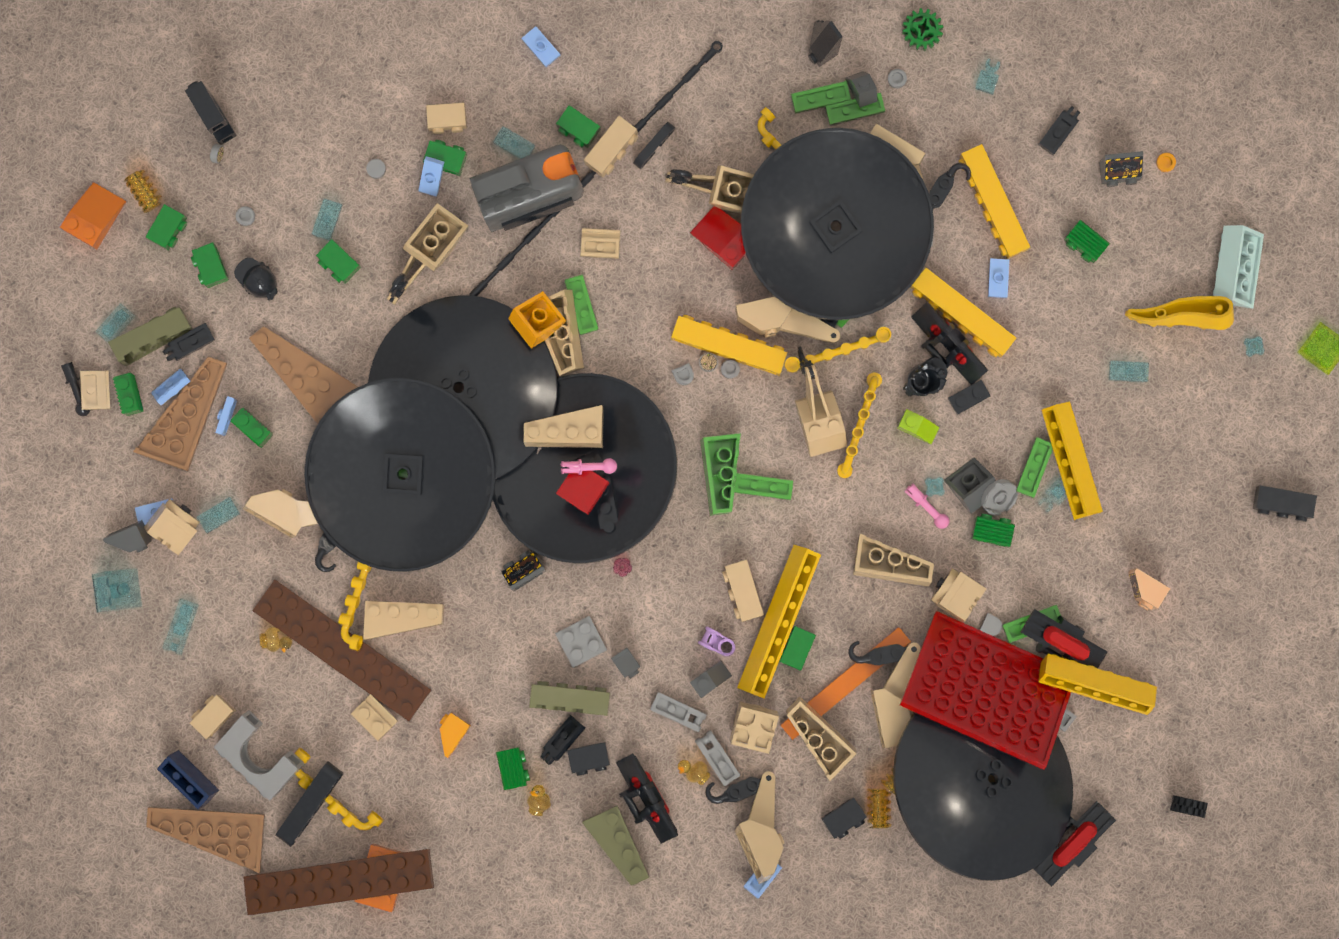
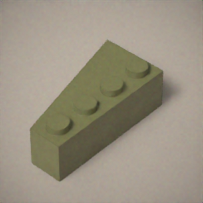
[108,307,193,366]
[529,681,610,716]
[582,805,649,886]

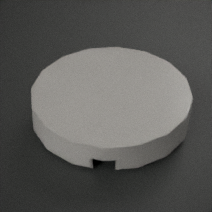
[981,479,1018,516]

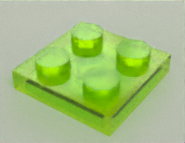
[1297,322,1339,375]

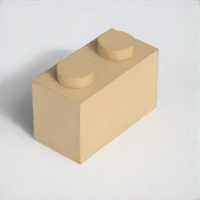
[426,103,467,134]
[190,695,236,739]

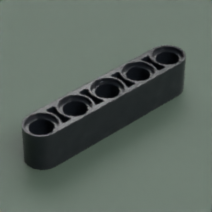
[275,761,344,847]

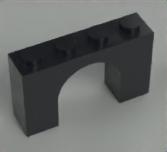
[184,81,237,145]

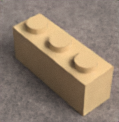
[584,116,638,178]
[722,560,764,622]

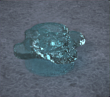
[1244,336,1265,357]
[925,477,945,497]

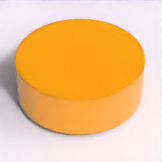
[1156,153,1176,172]

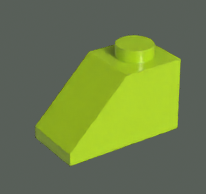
[897,409,940,444]

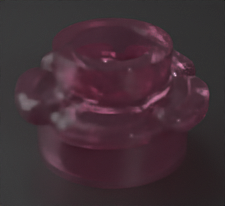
[613,558,632,577]

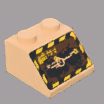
[1129,568,1170,611]

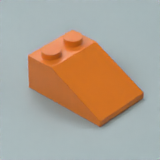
[60,182,126,250]

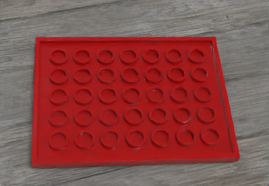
[900,611,1071,770]

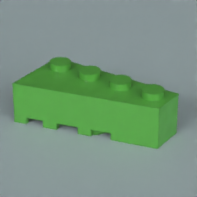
[700,433,741,516]

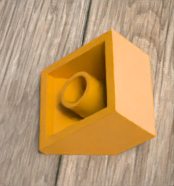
[508,291,566,348]

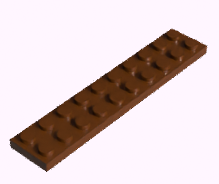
[252,579,432,722]
[243,849,434,916]

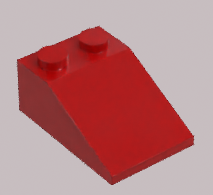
[690,206,746,270]

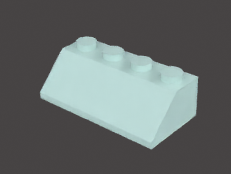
[1213,225,1264,309]

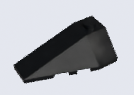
[808,20,843,67]

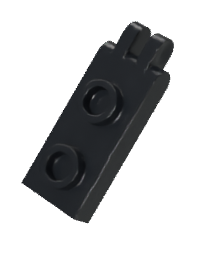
[1038,106,1081,156]
[162,323,215,361]
[540,715,586,765]

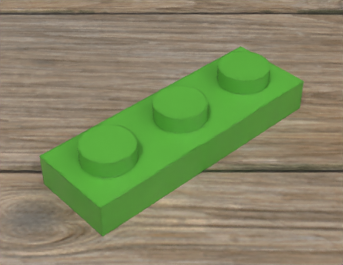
[791,81,851,114]
[825,93,885,126]
[564,275,599,335]
[1016,437,1053,498]
[734,473,793,500]
[1002,605,1061,643]

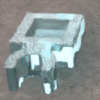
[975,58,1000,95]
[1038,478,1067,513]

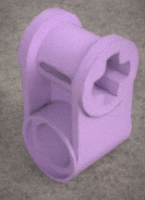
[698,626,735,656]

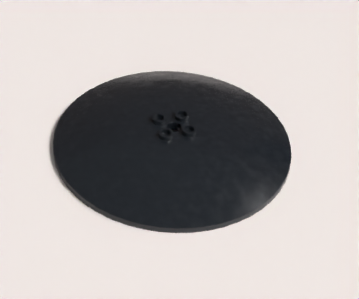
[741,128,934,320]
[368,295,557,478]
[493,373,678,564]
[304,378,496,572]
[893,713,1073,881]

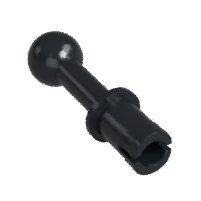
[61,362,90,416]

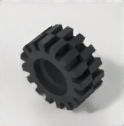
[1170,795,1208,818]

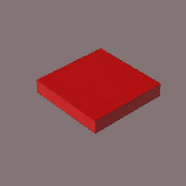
[556,471,609,515]

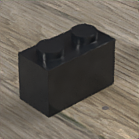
[567,742,610,776]
[821,797,867,839]

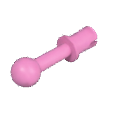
[561,458,617,475]
[904,483,950,529]

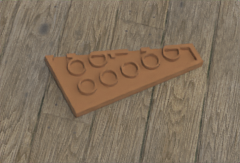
[249,326,358,424]
[133,357,227,471]
[146,807,265,873]

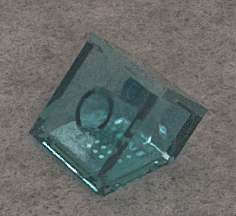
[92,569,142,613]

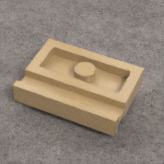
[580,228,620,259]
[80,371,110,410]
[351,694,398,741]

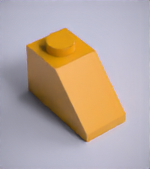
[440,712,471,758]

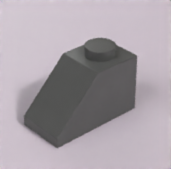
[845,71,877,108]
[103,520,152,553]
[611,648,640,679]
[690,660,732,698]

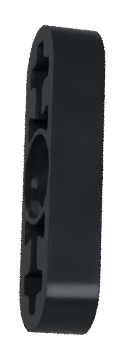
[633,122,676,169]

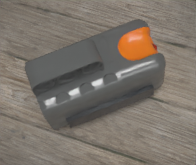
[469,144,584,233]

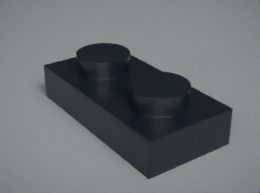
[948,380,991,415]

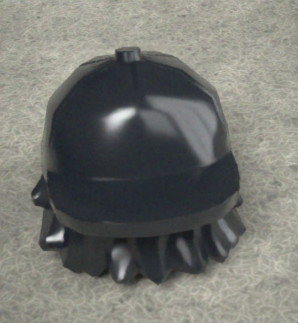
[234,258,278,301]
[903,357,948,397]

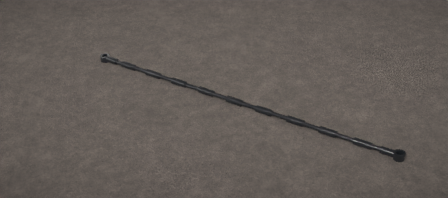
[469,41,723,296]

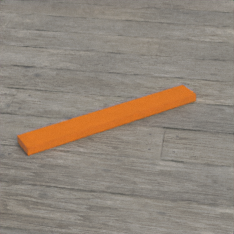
[780,627,911,740]

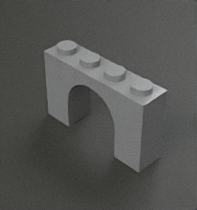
[214,710,305,801]

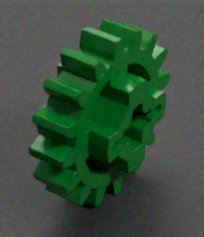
[902,8,944,51]

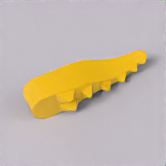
[1125,296,1234,330]

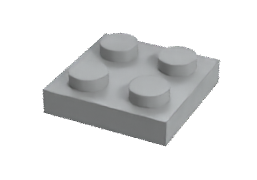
[555,616,607,668]

